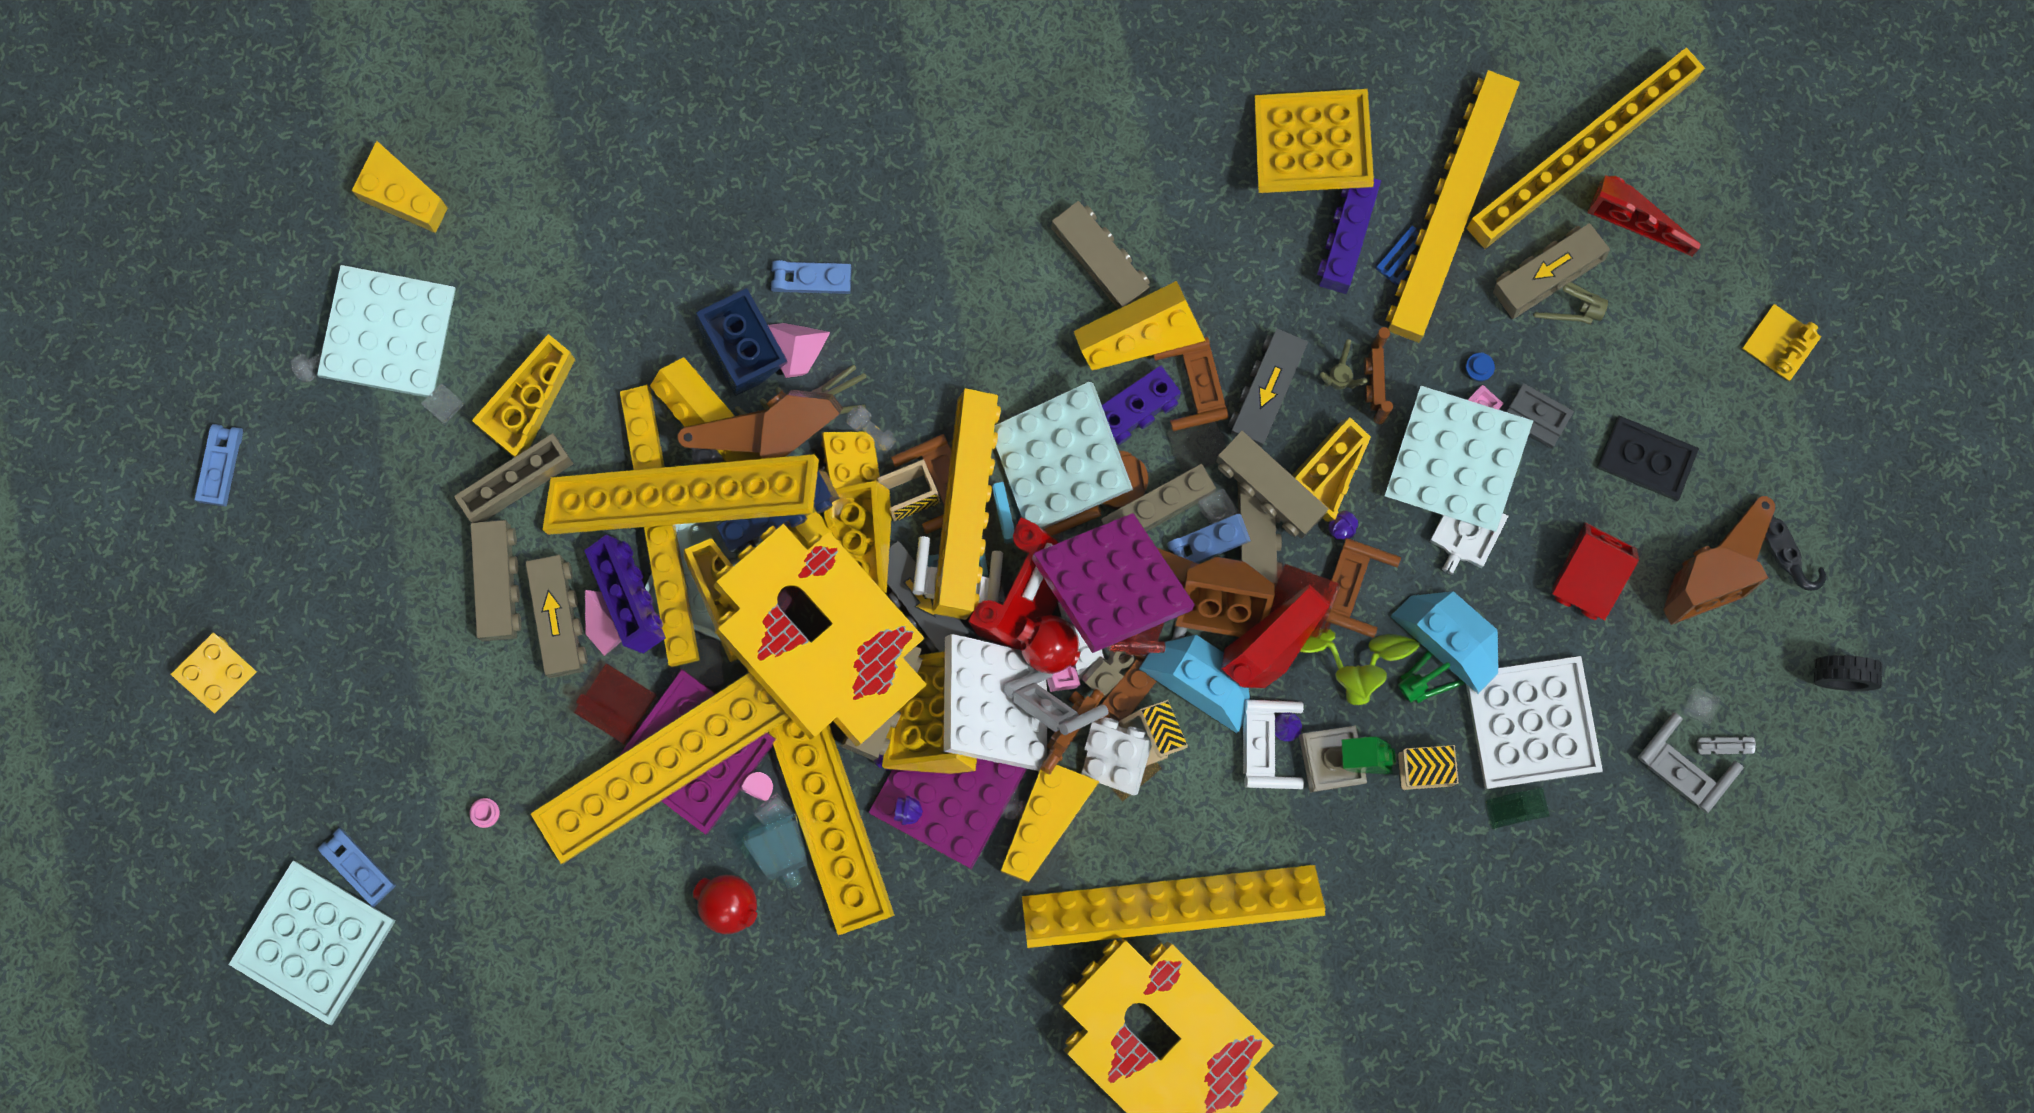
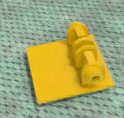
[1742,304,1822,382]
[821,432,880,489]
[171,632,257,714]

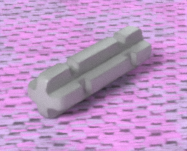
[1697,736,1756,755]

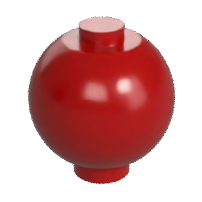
[1015,615,1081,674]
[693,875,757,934]

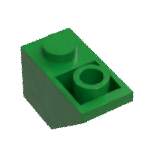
[1342,737,1396,774]

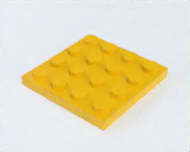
[1255,89,1374,193]

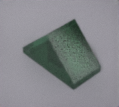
[1485,788,1550,829]

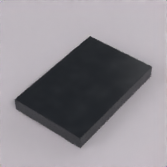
[1597,415,1699,501]

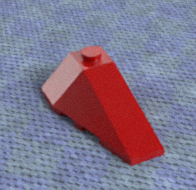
[1587,175,1701,256]
[1222,584,1330,688]

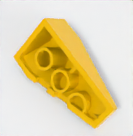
[824,480,892,593]

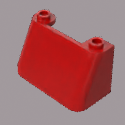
[969,517,1059,650]

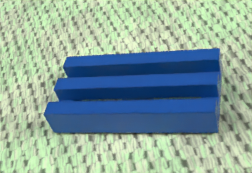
[1376,225,1419,286]

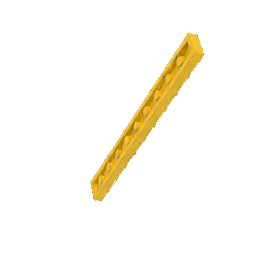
[620,385,700,667]

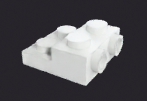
[1082,717,1152,795]

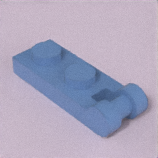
[771,260,851,294]
[195,424,243,507]
[1167,514,1251,563]
[318,827,396,907]

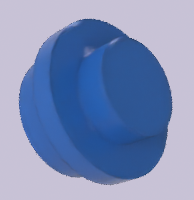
[1466,353,1495,382]

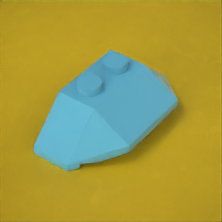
[1391,591,1498,694]
[1139,635,1250,733]

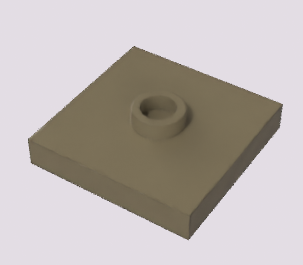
[1299,725,1367,793]

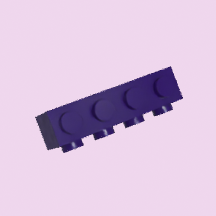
[1317,178,1381,294]
[1102,365,1181,445]
[584,535,666,654]

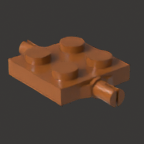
[1040,689,1104,775]

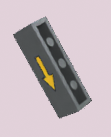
[1228,329,1308,448]
[887,541,969,653]

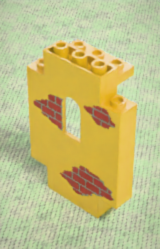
[713,524,927,747]
[1059,938,1278,1113]

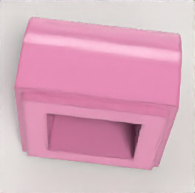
[740,772,773,801]

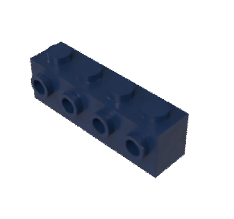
[717,470,840,553]

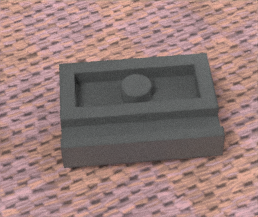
[1507,383,1574,449]

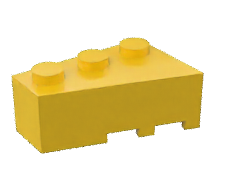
[352,141,448,233]
[1292,417,1371,522]

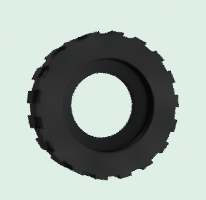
[1814,655,1883,691]

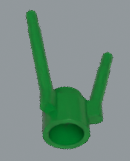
[1398,650,1464,704]

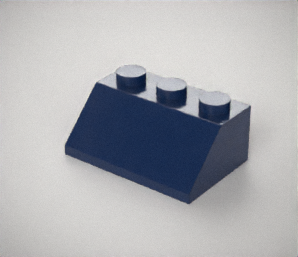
[695,288,788,396]

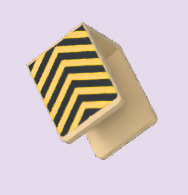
[877,459,940,521]
[1119,700,1188,766]
[1398,745,1459,790]

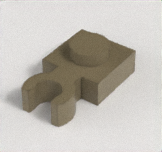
[1081,644,1134,698]

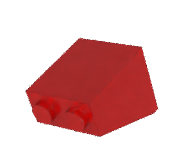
[1552,522,1639,621]

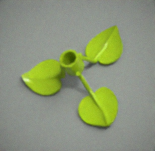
[1300,626,1419,705]

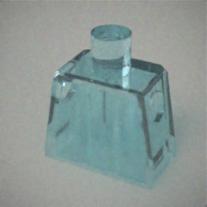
[743,812,807,889]

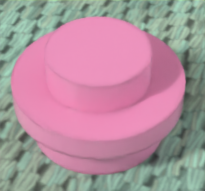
[469,798,500,828]

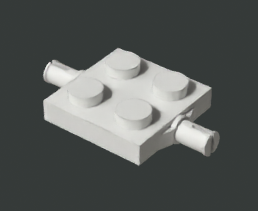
[1430,514,1508,575]

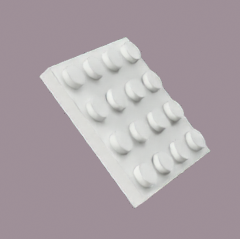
[944,634,1047,771]
[1466,656,1603,790]

